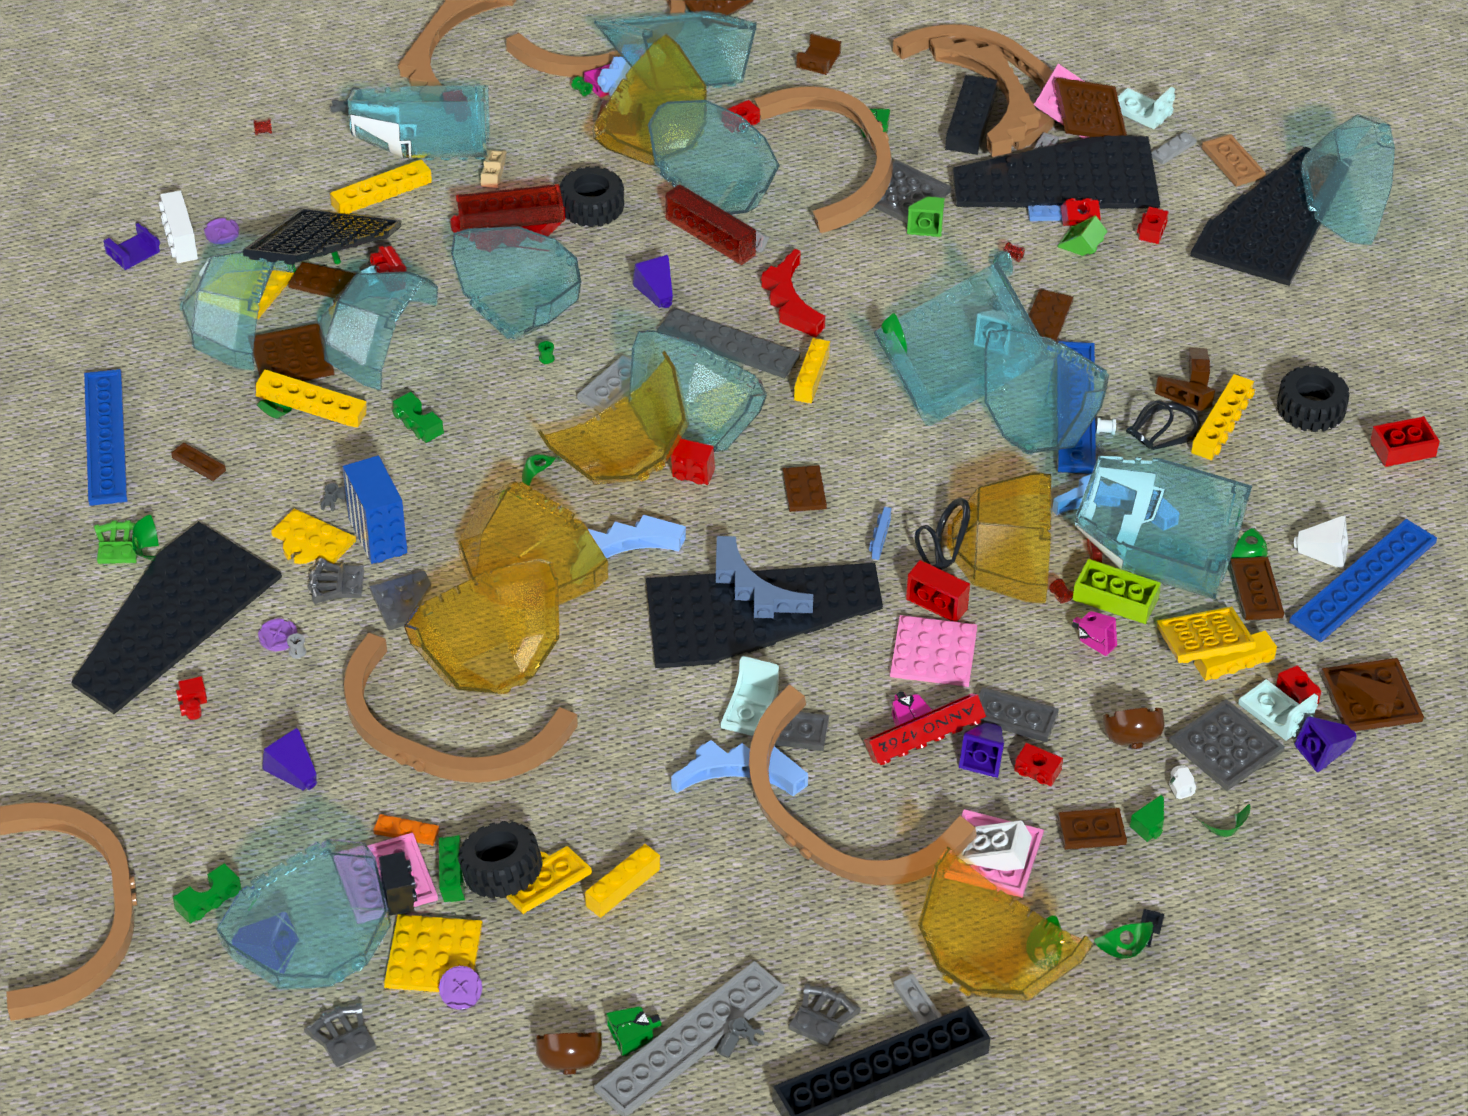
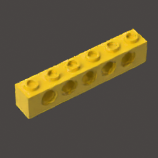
[330,159,432,214]
[256,370,367,428]
[1191,374,1255,460]

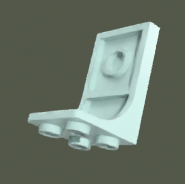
[1118,87,1175,129]
[721,656,779,736]
[1238,679,1318,741]

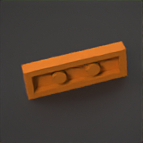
[373,814,440,846]

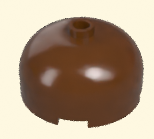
[1102,707,1165,749]
[535,1032,602,1075]

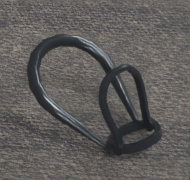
[1126,400,1201,450]
[915,498,971,570]

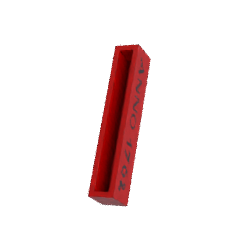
[864,693,986,765]

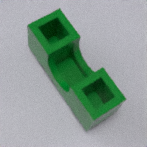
[392,392,444,443]
[439,835,465,902]
[173,863,242,924]

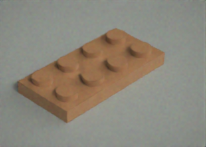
[1201,134,1266,187]

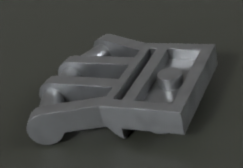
[308,558,364,604]
[789,983,861,1047]
[304,1003,376,1068]

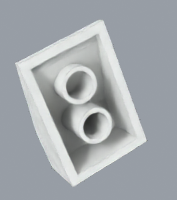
[957,820,1032,871]

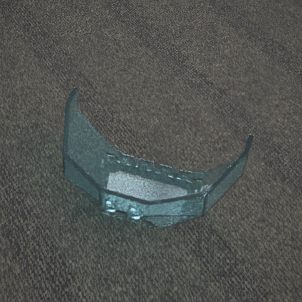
[648,100,780,217]
[1301,114,1395,245]
[451,226,581,340]
[180,251,294,371]
[318,272,438,390]
[984,329,1109,455]
[629,330,767,454]
[216,839,391,990]

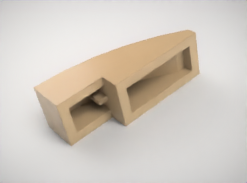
[481,150,506,188]

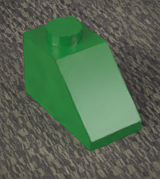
[1130,795,1164,842]

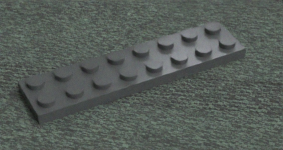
[657,308,801,379]

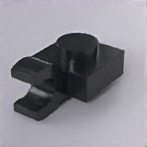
[1140,909,1165,947]

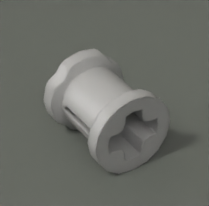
[287,633,306,659]

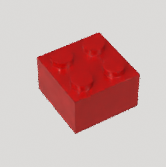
[671,438,715,485]

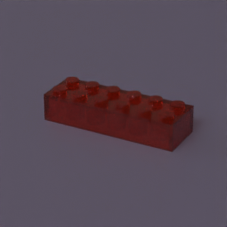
[456,184,564,233]
[666,184,756,265]

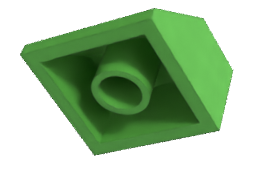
[907,197,945,237]
[1057,215,1108,256]

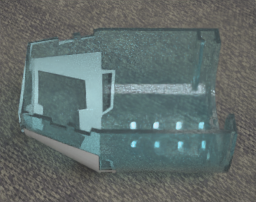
[348,85,490,160]
[1075,456,1252,600]

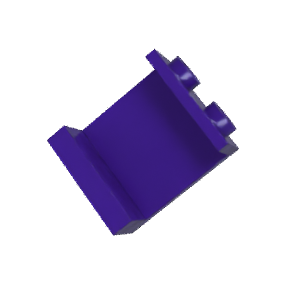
[103,223,160,270]

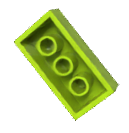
[1073,559,1161,624]

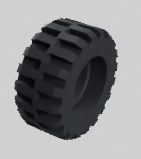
[559,166,624,227]
[1277,365,1350,432]
[458,821,543,899]

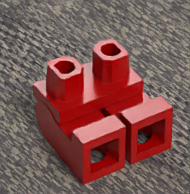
[370,246,407,293]

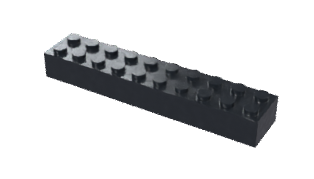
[772,1005,991,1116]

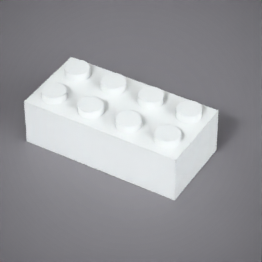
[158,190,198,263]

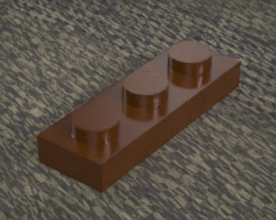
[171,443,226,481]

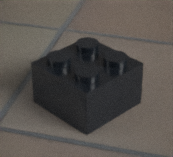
[379,852,417,916]

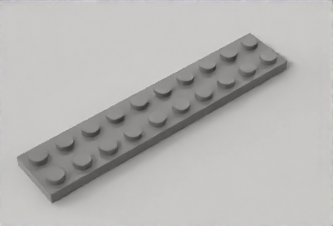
[594,961,785,1116]

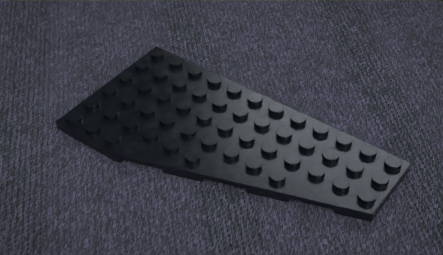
[952,135,1160,209]
[1190,147,1353,286]
[243,208,402,265]
[71,521,282,714]
[646,563,883,669]

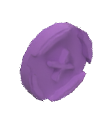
[204,218,239,244]
[258,618,297,651]
[439,966,482,1010]

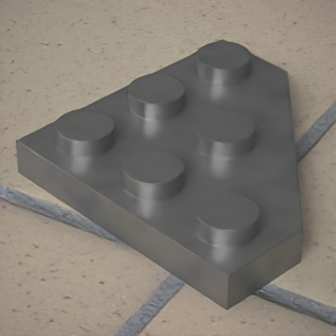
[370,571,431,630]

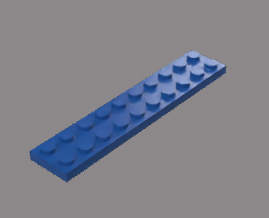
[1058,341,1096,474]
[84,369,127,506]
[1289,519,1437,643]

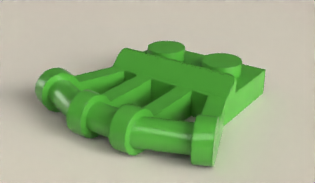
[93,520,138,564]

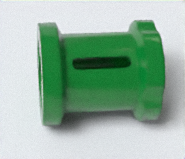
[571,76,593,97]
[538,341,555,364]

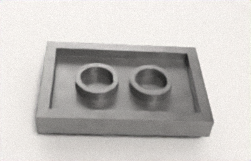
[775,712,829,751]

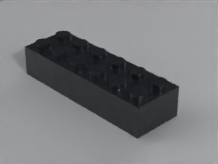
[945,75,998,155]

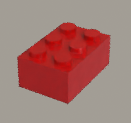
[1370,416,1440,467]
[906,560,970,622]

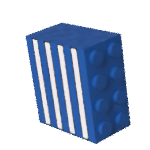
[342,455,407,564]

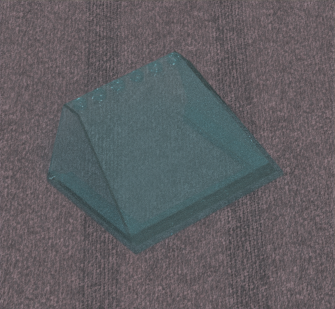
[594,10,757,94]
[873,261,1051,426]

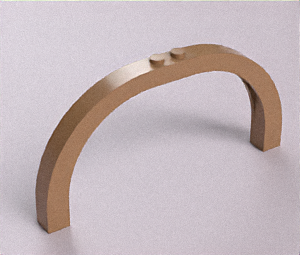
[506,0,686,77]
[893,24,1056,151]
[754,87,893,233]
[344,633,578,782]
[749,684,977,885]
[0,803,138,1021]

